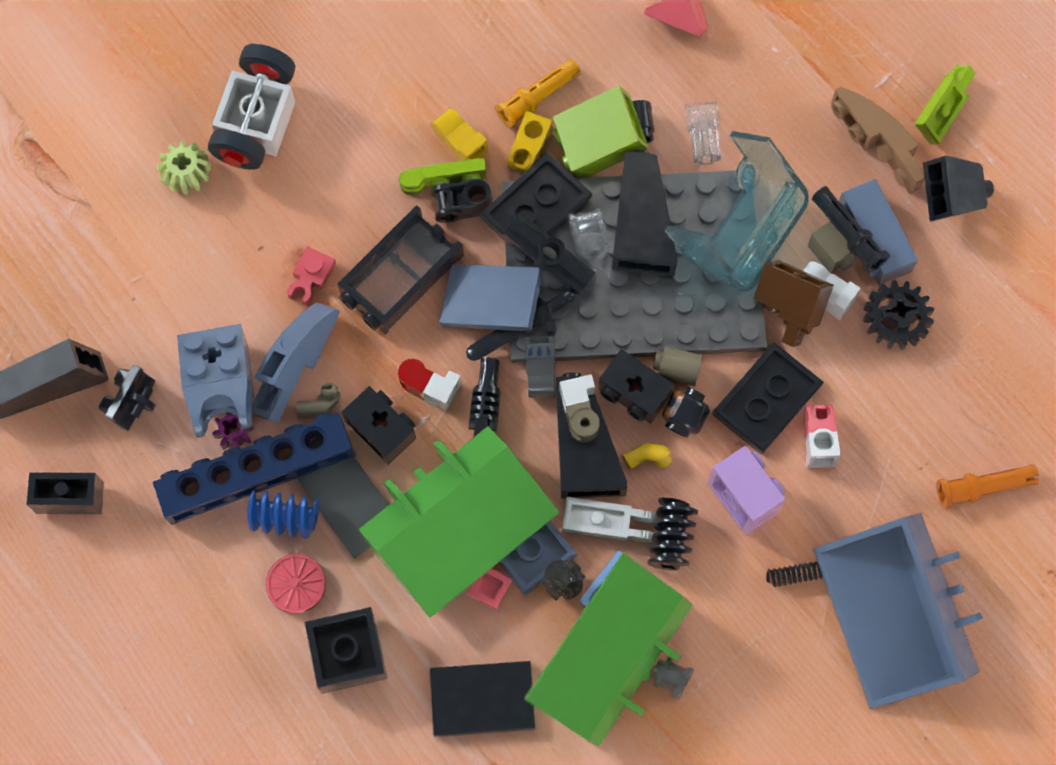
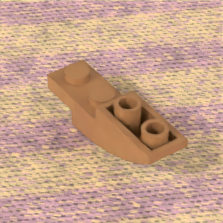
[831,87,925,194]

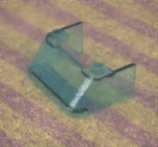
[664,131,809,291]

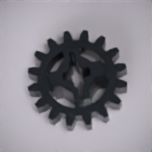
[863,280,934,350]

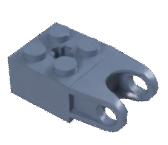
[177,324,254,438]

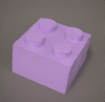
[707,445,785,536]

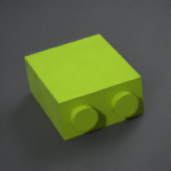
[553,85,649,178]

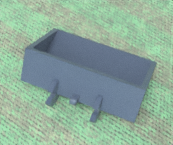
[813,512,983,709]

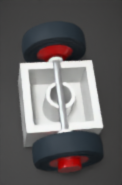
[208,44,296,170]

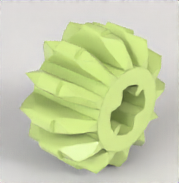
[157,140,212,195]

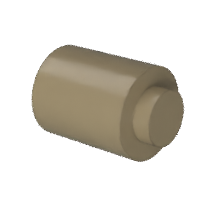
[653,346,702,386]

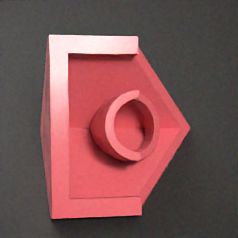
[644,0,708,37]

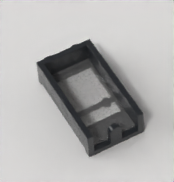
[337,205,464,335]

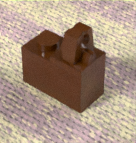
[753,260,834,347]

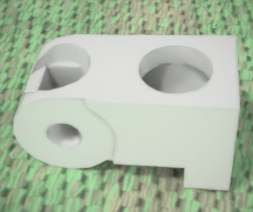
[803,261,861,320]

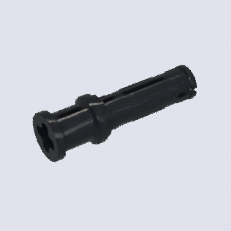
[811,186,890,273]

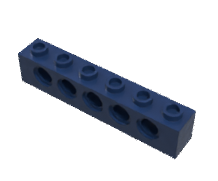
[153,413,356,525]

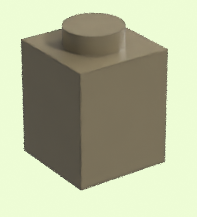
[807,222,857,274]

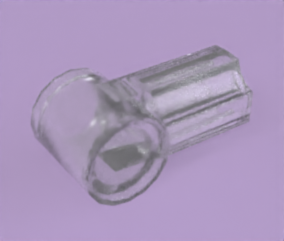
[685,102,721,165]

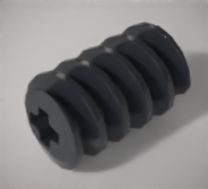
[647,497,699,571]

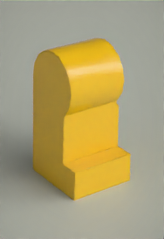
[431,108,488,161]
[507,111,553,173]

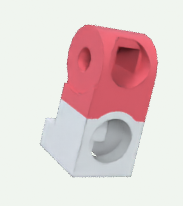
[804,405,840,469]

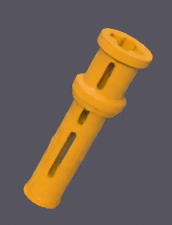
[495,58,581,128]

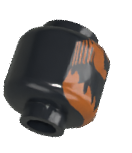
[662,387,710,438]

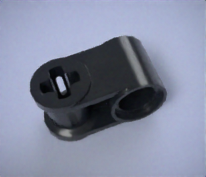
[431,179,493,223]

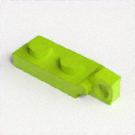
[915,65,976,145]

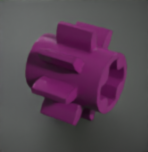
[212,413,254,450]

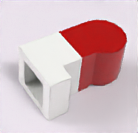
[398,358,461,412]

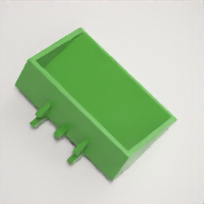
[358,427,560,618]
[525,553,693,747]

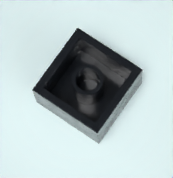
[304,607,388,694]

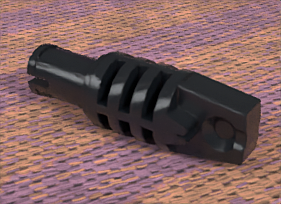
[468,357,501,438]

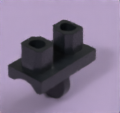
[98,365,156,431]

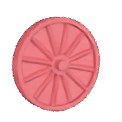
[266,554,326,614]

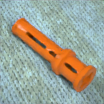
[936,464,1039,508]

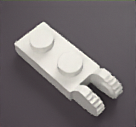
[562,497,657,543]

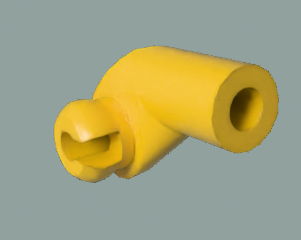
[622,443,673,469]

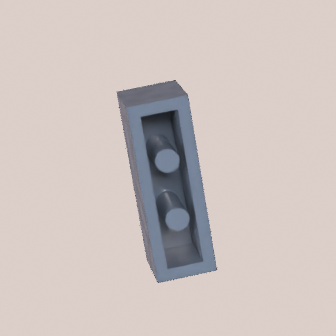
[839,179,918,285]

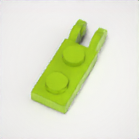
[398,158,487,195]

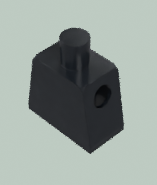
[923,156,994,222]

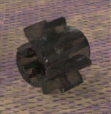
[542,559,585,600]

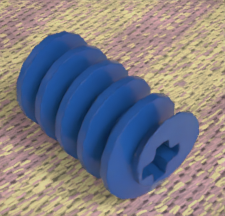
[247,489,320,539]

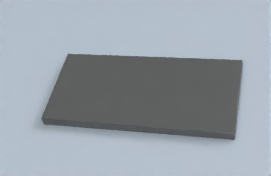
[284,437,388,558]

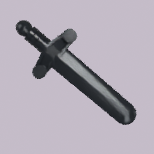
[466,290,576,361]

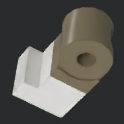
[559,374,599,443]

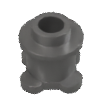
[651,657,694,699]

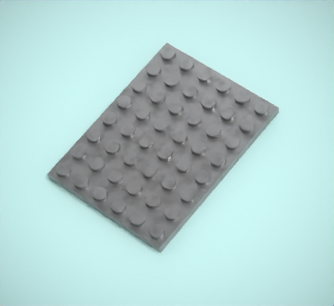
[502,170,767,363]

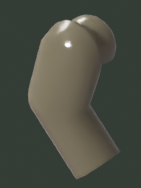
[296,383,340,418]

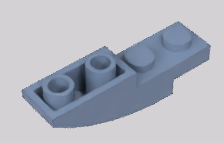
[252,302,340,424]

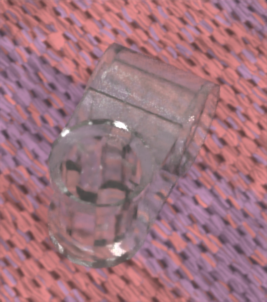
[568,207,609,272]

